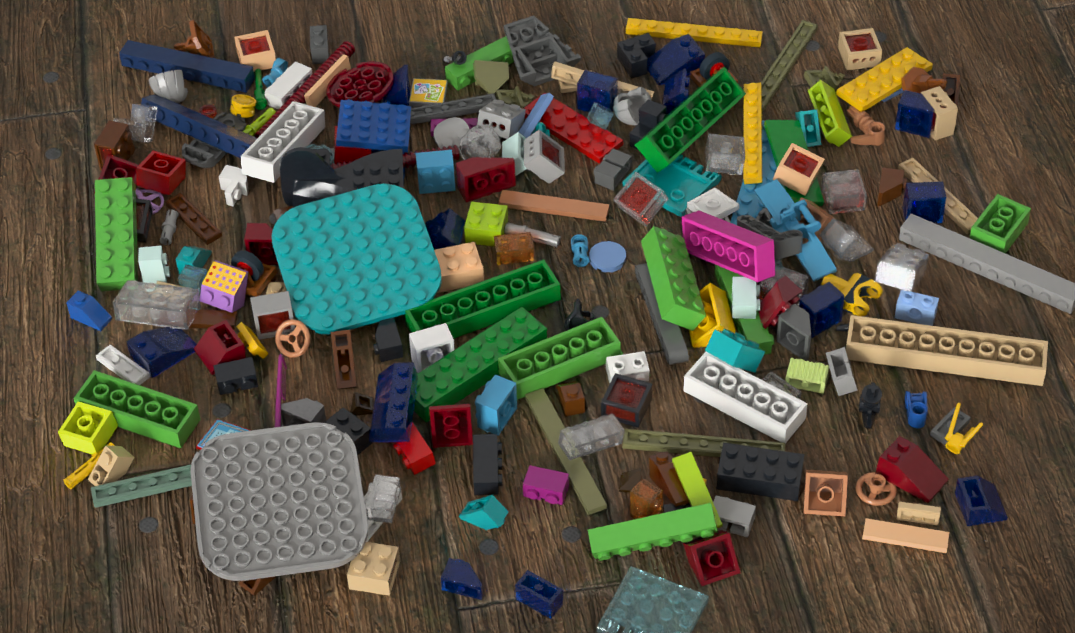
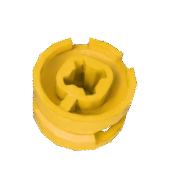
[230,94,256,118]

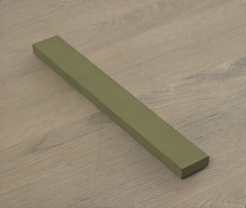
[761,20,818,112]
[525,388,607,515]
[622,429,785,457]

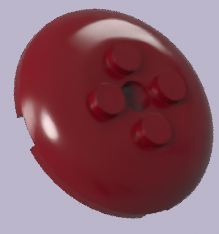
[326,61,394,108]

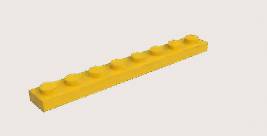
[626,18,763,48]
[743,82,763,184]

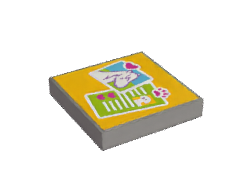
[409,78,448,107]

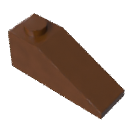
[331,330,357,390]
[649,451,689,507]

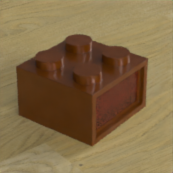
[94,120,135,170]

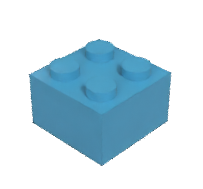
[416,150,456,194]
[475,375,517,436]

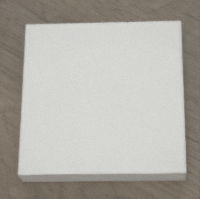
[687,188,739,219]

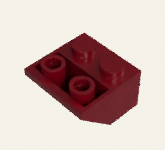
[758,275,803,329]
[194,320,246,375]

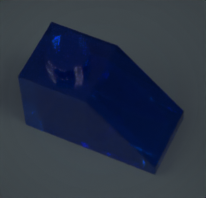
[441,558,483,600]

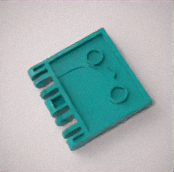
[623,154,722,217]

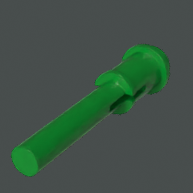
[254,69,267,110]

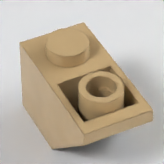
[88,445,134,486]

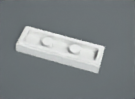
[96,345,150,385]

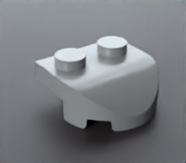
[434,117,476,150]

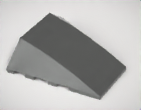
[503,16,582,86]

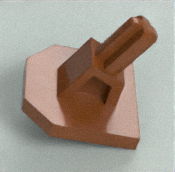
[174,20,215,58]
[901,67,947,109]

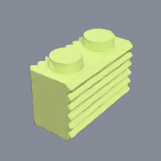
[785,358,829,394]

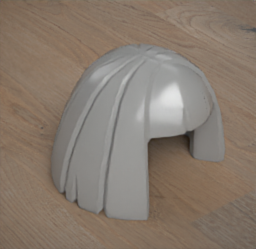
[148,70,188,104]
[613,87,651,126]

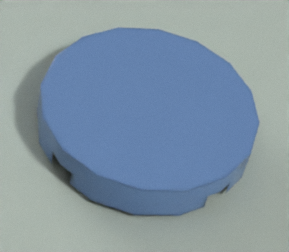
[589,241,626,273]

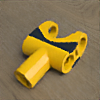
[821,273,883,316]

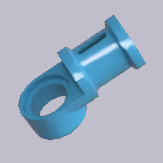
[262,58,288,88]
[571,234,590,267]

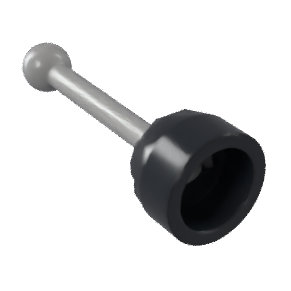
[444,51,467,65]

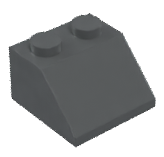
[776,304,811,361]

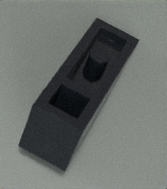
[373,317,403,362]

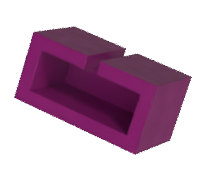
[523,465,569,505]

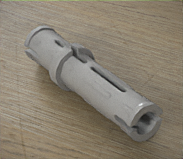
[504,222,561,247]

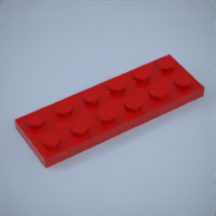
[523,92,623,164]

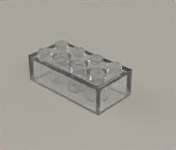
[113,280,201,330]

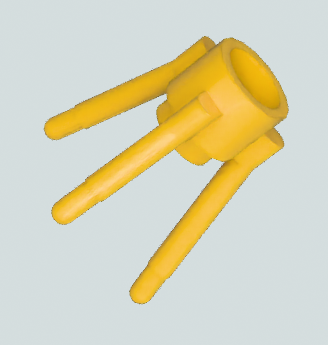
[945,403,983,454]

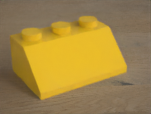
[689,283,736,348]

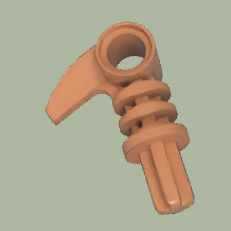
[847,106,885,146]

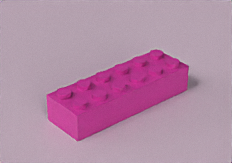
[682,210,775,282]

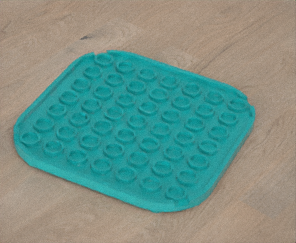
[272,184,442,334]

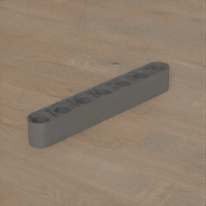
[635,263,689,365]

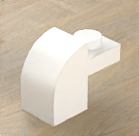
[219,165,249,206]

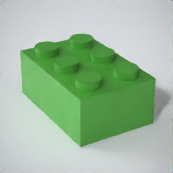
[970,194,1031,254]

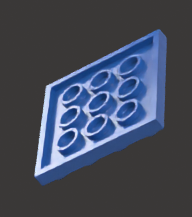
[336,100,411,152]

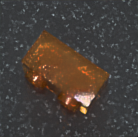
[494,232,534,265]
[630,478,663,519]

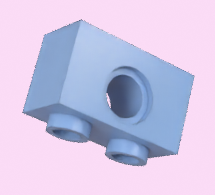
[895,289,939,326]

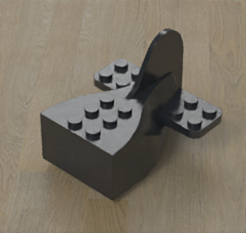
[280,147,404,208]

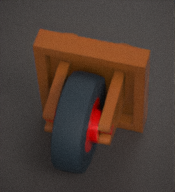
[690,52,738,87]
[231,250,278,297]

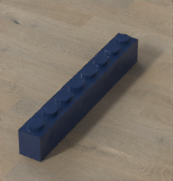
[119,40,255,93]
[140,94,258,158]

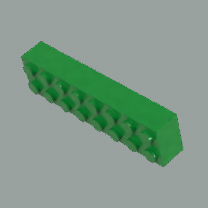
[635,67,746,173]
[405,260,561,339]
[400,307,547,423]

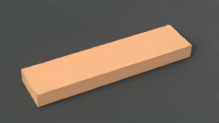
[304,54,351,107]
[863,518,949,553]

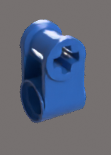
[905,391,928,428]

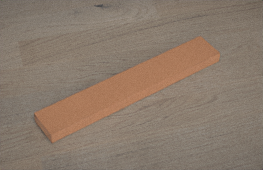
[498,190,609,222]

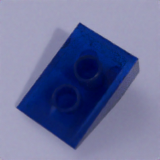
[647,34,705,86]
[126,325,197,378]

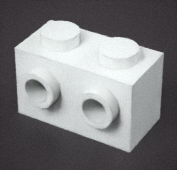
[606,351,650,386]

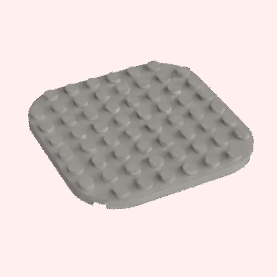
[191,422,368,581]

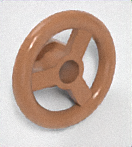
[275,319,311,358]
[856,472,897,506]

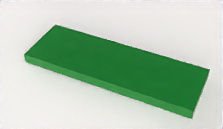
[764,120,824,206]

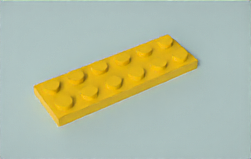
[836,47,933,112]

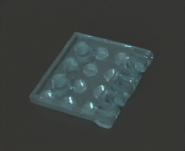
[597,566,709,633]

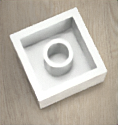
[409,323,454,373]

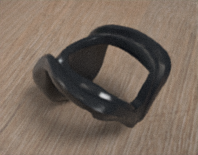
[564,298,597,331]

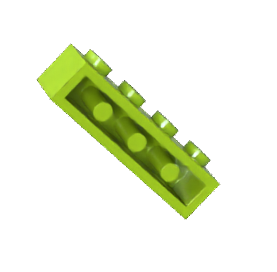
[808,80,852,147]

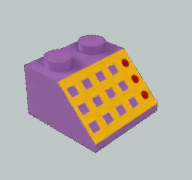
[200,260,248,313]

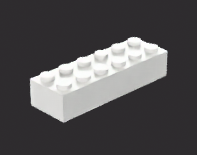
[241,101,325,183]
[684,351,807,444]

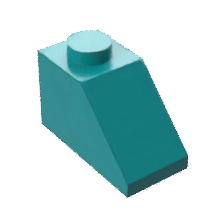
[795,109,821,147]
[176,246,212,279]
[458,495,509,530]

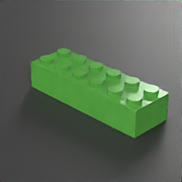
[95,177,138,292]
[641,226,706,331]
[498,317,621,400]
[73,370,201,448]

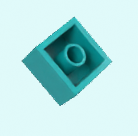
[705,329,765,372]

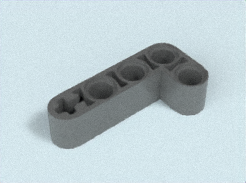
[737,215,803,259]

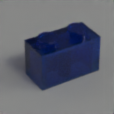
[515,570,563,619]

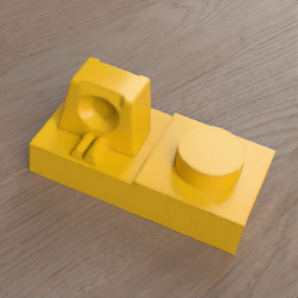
[236,322,269,359]

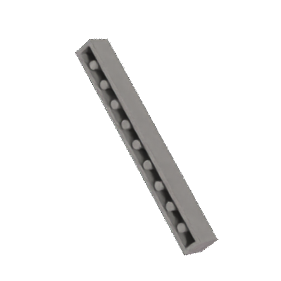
[899,214,1075,314]

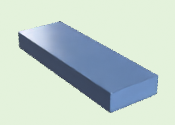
[518,93,554,138]

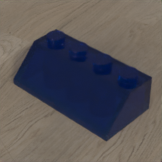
[369,362,418,442]

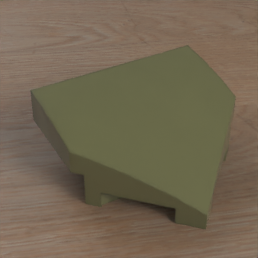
[473,60,509,95]
[804,66,845,91]
[496,86,535,109]

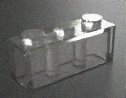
[558,414,625,460]

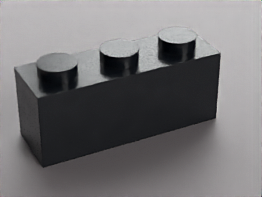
[473,434,503,496]

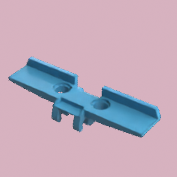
[754,179,837,281]

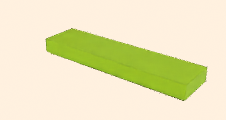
[672,452,723,529]

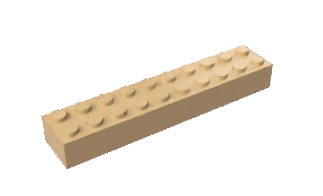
[846,315,1048,386]

